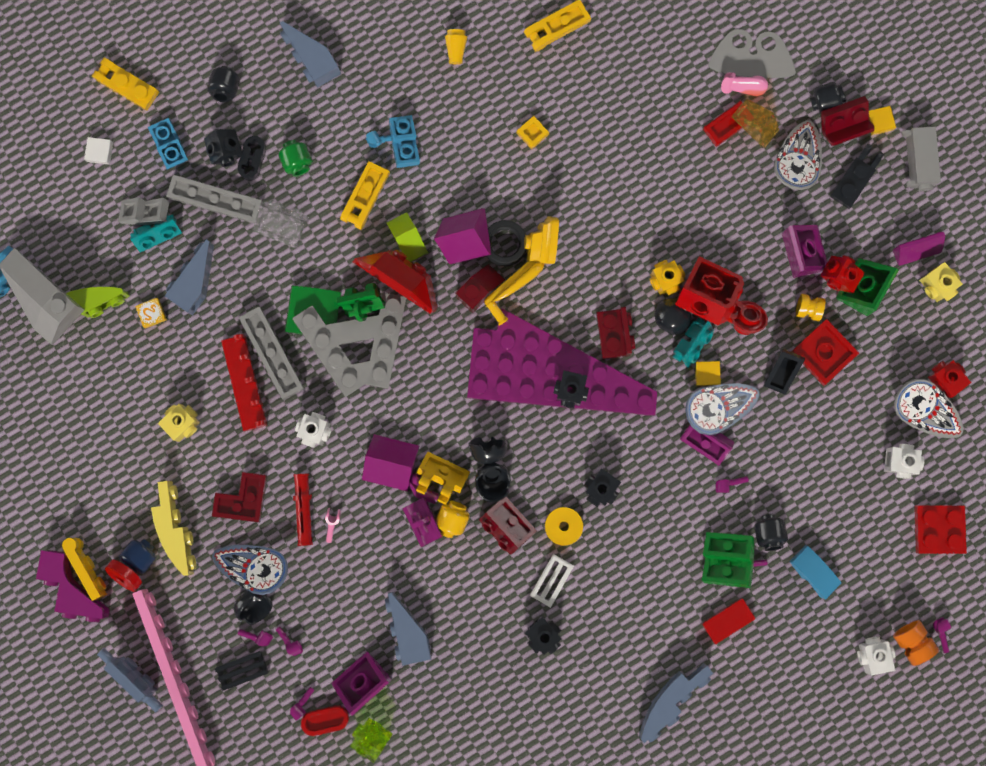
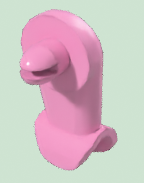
[721,72,768,96]

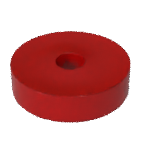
[105,560,142,592]

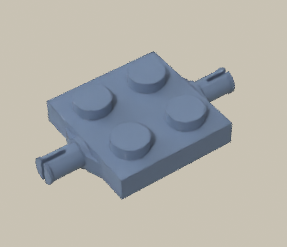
[97,648,163,713]

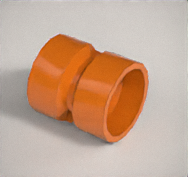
[893,620,939,666]

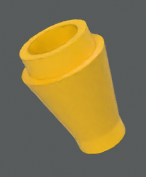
[445,29,467,65]

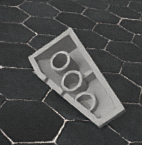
[0,248,84,345]

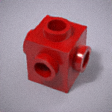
[820,255,864,293]
[928,360,972,399]

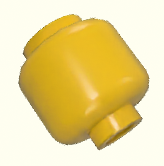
[436,501,470,538]

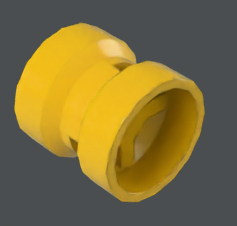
[796,294,826,321]

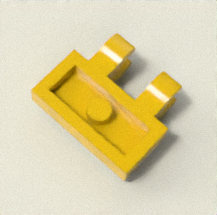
[416,452,470,505]

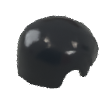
[654,298,692,335]
[468,437,507,465]
[475,463,511,502]
[233,591,272,625]

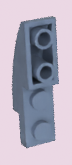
[639,663,713,743]

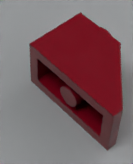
[455,264,505,313]

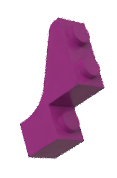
[36,550,110,622]

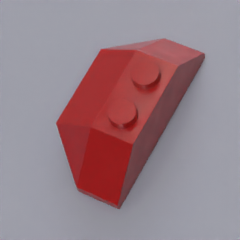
[352,249,438,314]

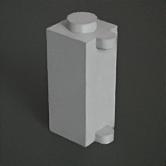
[902,127,941,191]

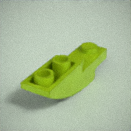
[66,287,129,318]

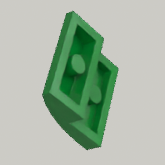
[285,285,341,335]
[702,532,754,588]

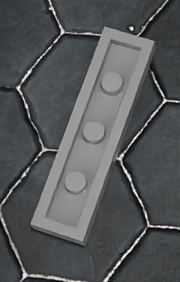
[166,175,263,224]
[238,306,304,400]

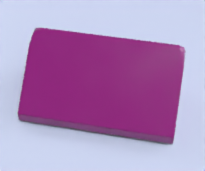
[893,232,945,266]
[680,424,734,466]

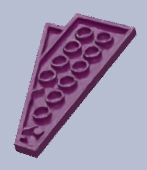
[467,308,657,416]

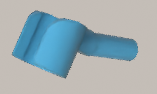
[366,131,392,148]

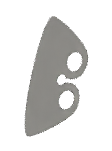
[708,29,796,78]

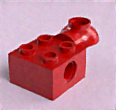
[675,256,768,335]

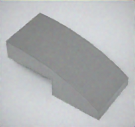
[118,197,169,225]

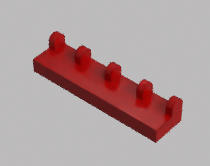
[221,334,268,432]

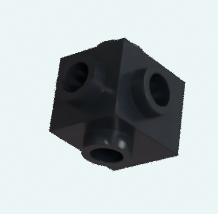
[204,129,243,167]
[553,370,589,409]
[583,468,621,507]
[524,615,562,655]

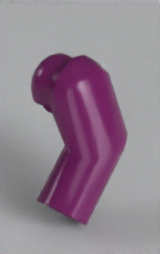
[409,473,439,504]

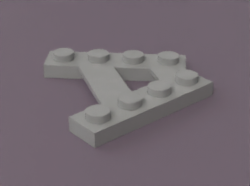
[292,292,406,397]

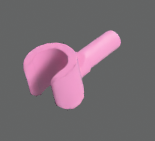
[325,508,341,543]

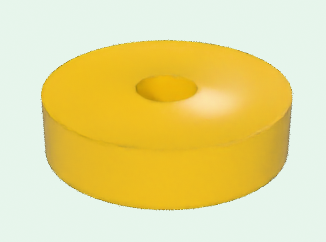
[545,507,583,546]

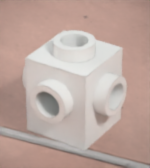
[295,412,331,448]
[884,444,924,479]
[857,636,895,676]

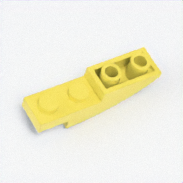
[151,481,196,576]

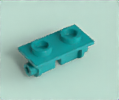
[130,214,182,253]
[672,318,714,368]

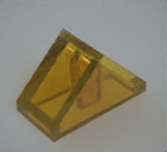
[732,99,779,148]

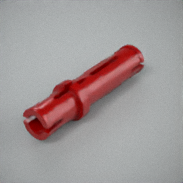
[293,473,313,546]

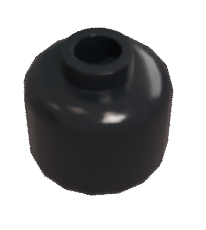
[207,66,240,102]
[810,82,846,114]
[754,514,788,551]

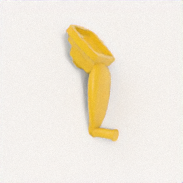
[484,216,559,326]

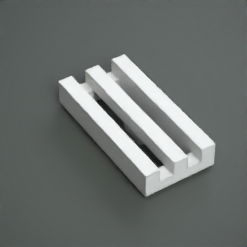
[530,554,574,608]

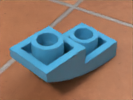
[389,115,420,168]
[148,118,188,170]
[789,545,841,600]

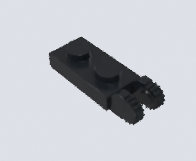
[830,144,884,209]

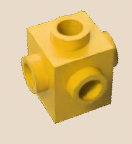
[649,260,686,296]

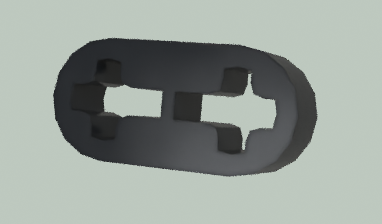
[237,136,266,181]

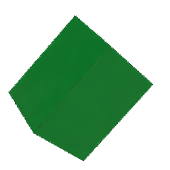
[836,258,899,316]

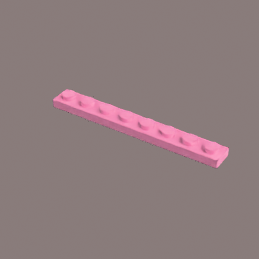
[132,589,216,766]

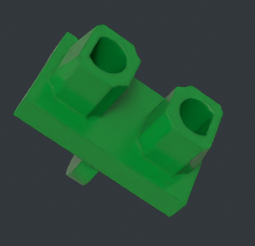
[337,283,386,322]

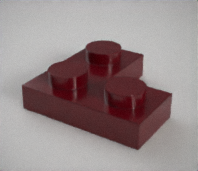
[212,472,267,523]

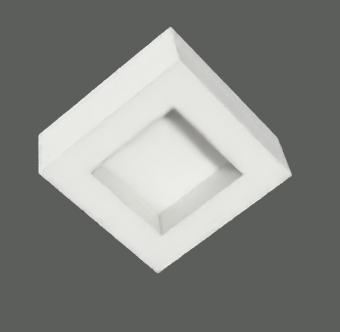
[84,137,113,165]

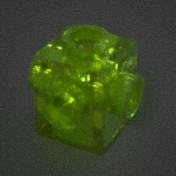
[350,718,393,763]

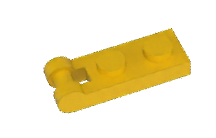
[524,0,591,52]
[91,57,159,111]
[340,161,390,230]
[62,538,107,601]

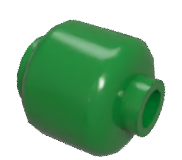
[278,140,313,177]

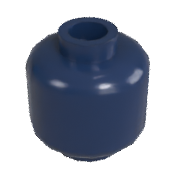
[119,539,156,574]

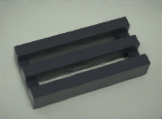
[214,651,269,691]

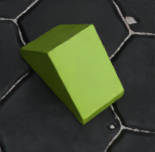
[386,212,428,262]

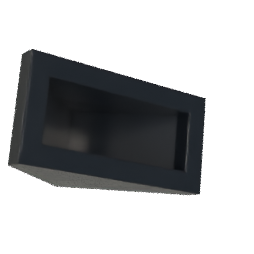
[764,349,805,395]

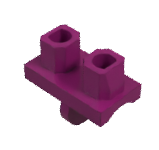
[402,497,443,547]

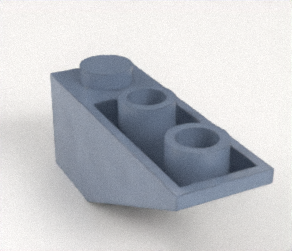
[279,21,341,88]
[165,239,214,316]
[385,592,432,666]

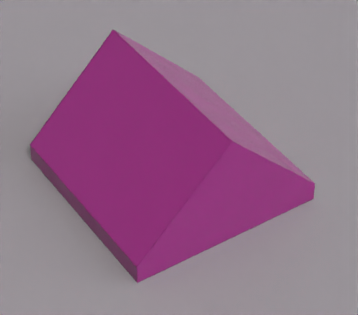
[434,208,491,264]
[782,225,827,278]
[362,434,420,492]
[331,651,392,716]

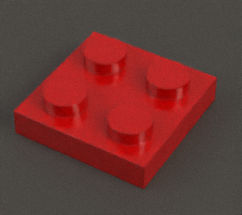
[791,319,859,386]
[914,505,967,554]

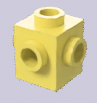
[919,262,962,302]
[158,404,200,442]

